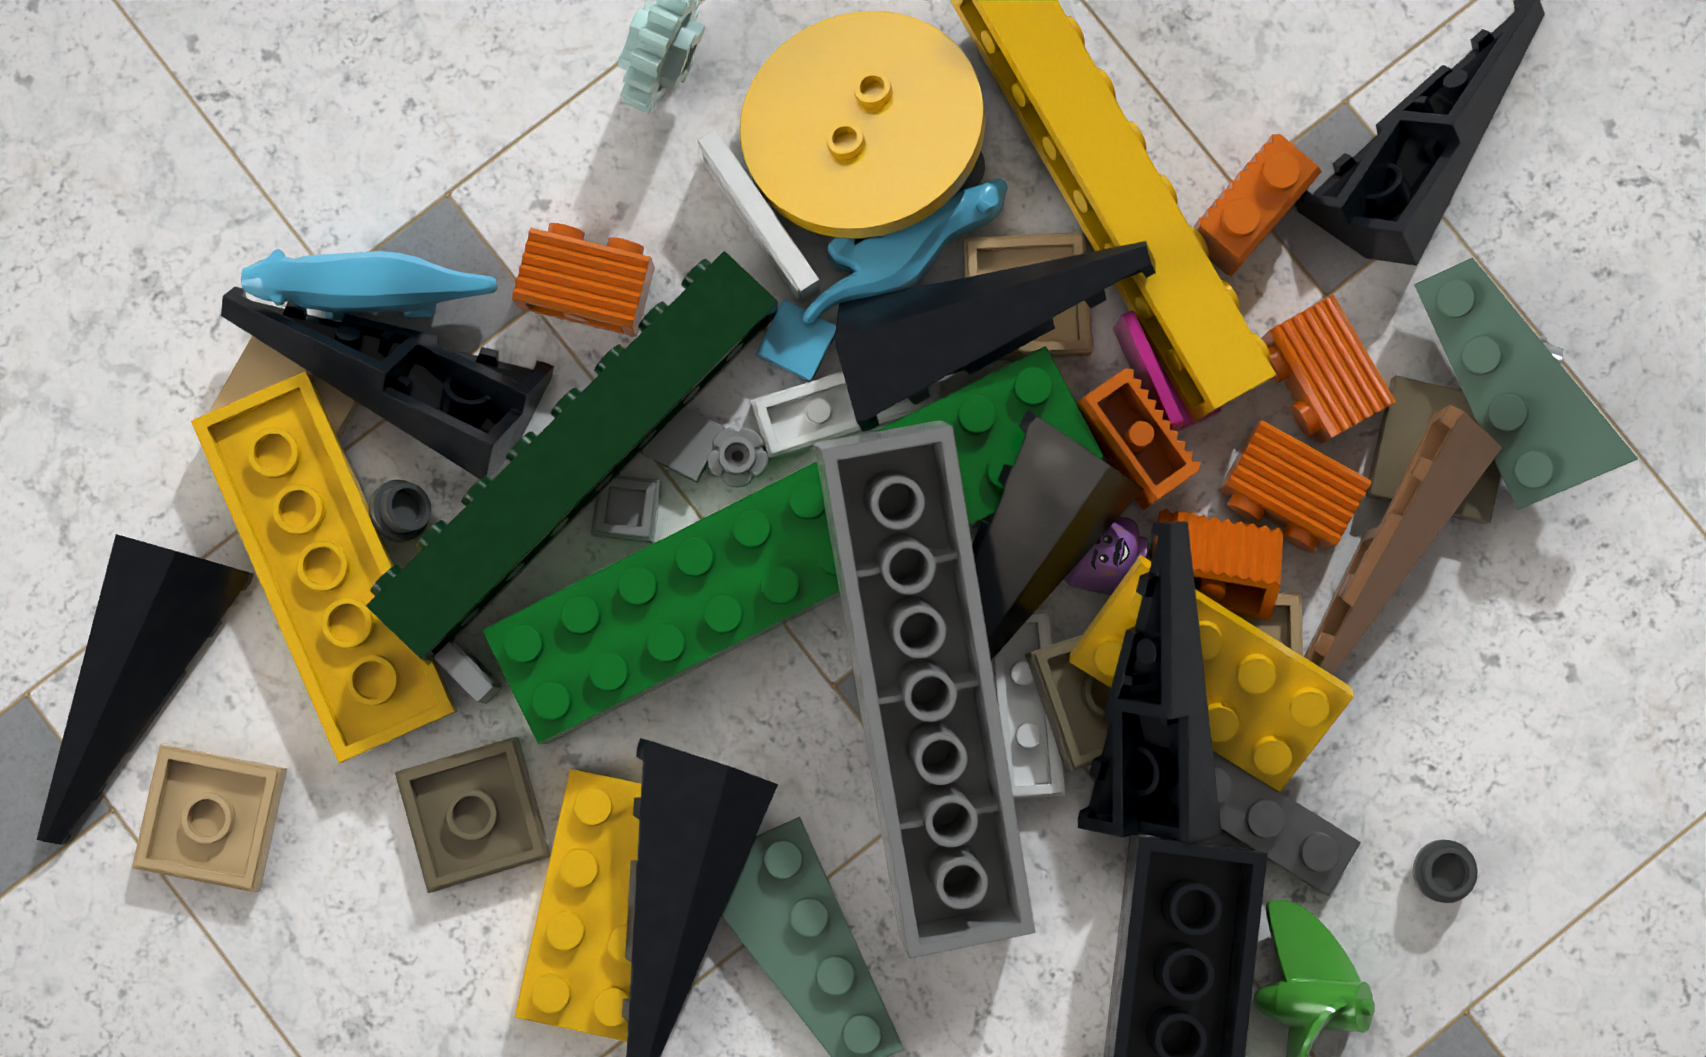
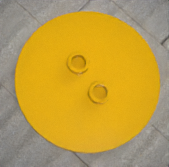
[740,11,985,239]

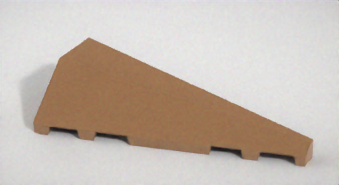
[1304,405,1502,675]

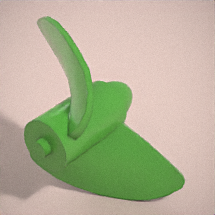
[1253,900,1375,1057]

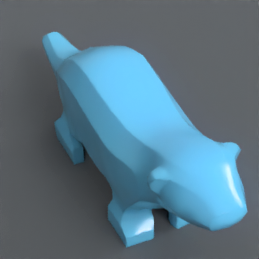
[803,178,1008,324]
[241,249,497,320]

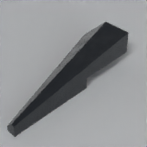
[1294,0,1545,266]
[834,241,1156,432]
[972,410,1144,661]
[1078,521,1222,843]
[622,738,778,1057]

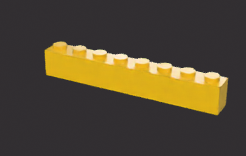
[951,0,1276,422]

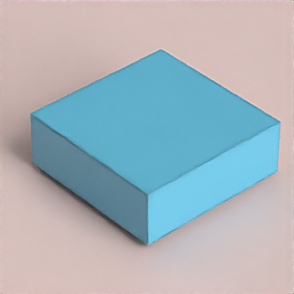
[756,299,836,382]

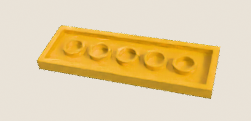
[191,371,458,763]

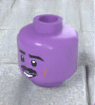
[1064,516,1148,596]

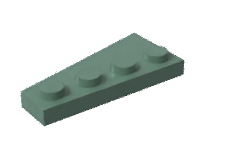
[1414,257,1638,510]
[721,816,903,1057]

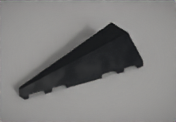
[221,287,554,479]
[36,534,254,845]

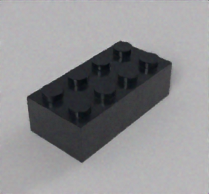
[1103,835,1268,1057]

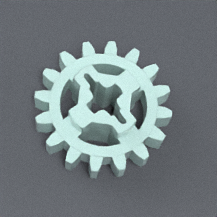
[618,0,705,114]

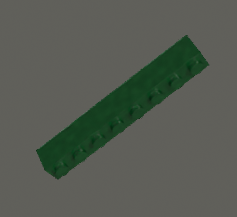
[366,251,778,666]

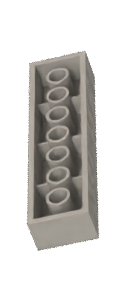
[814,420,1036,959]

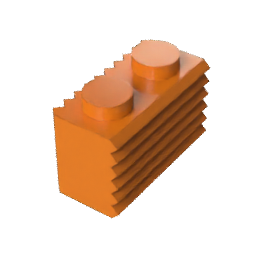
[1194,134,1322,277]
[512,223,655,337]
[1261,295,1396,444]
[1077,368,1201,511]
[1218,420,1372,553]
[1149,508,1283,620]

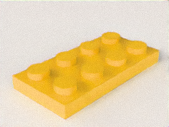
[1069,555,1354,792]
[514,768,642,1042]

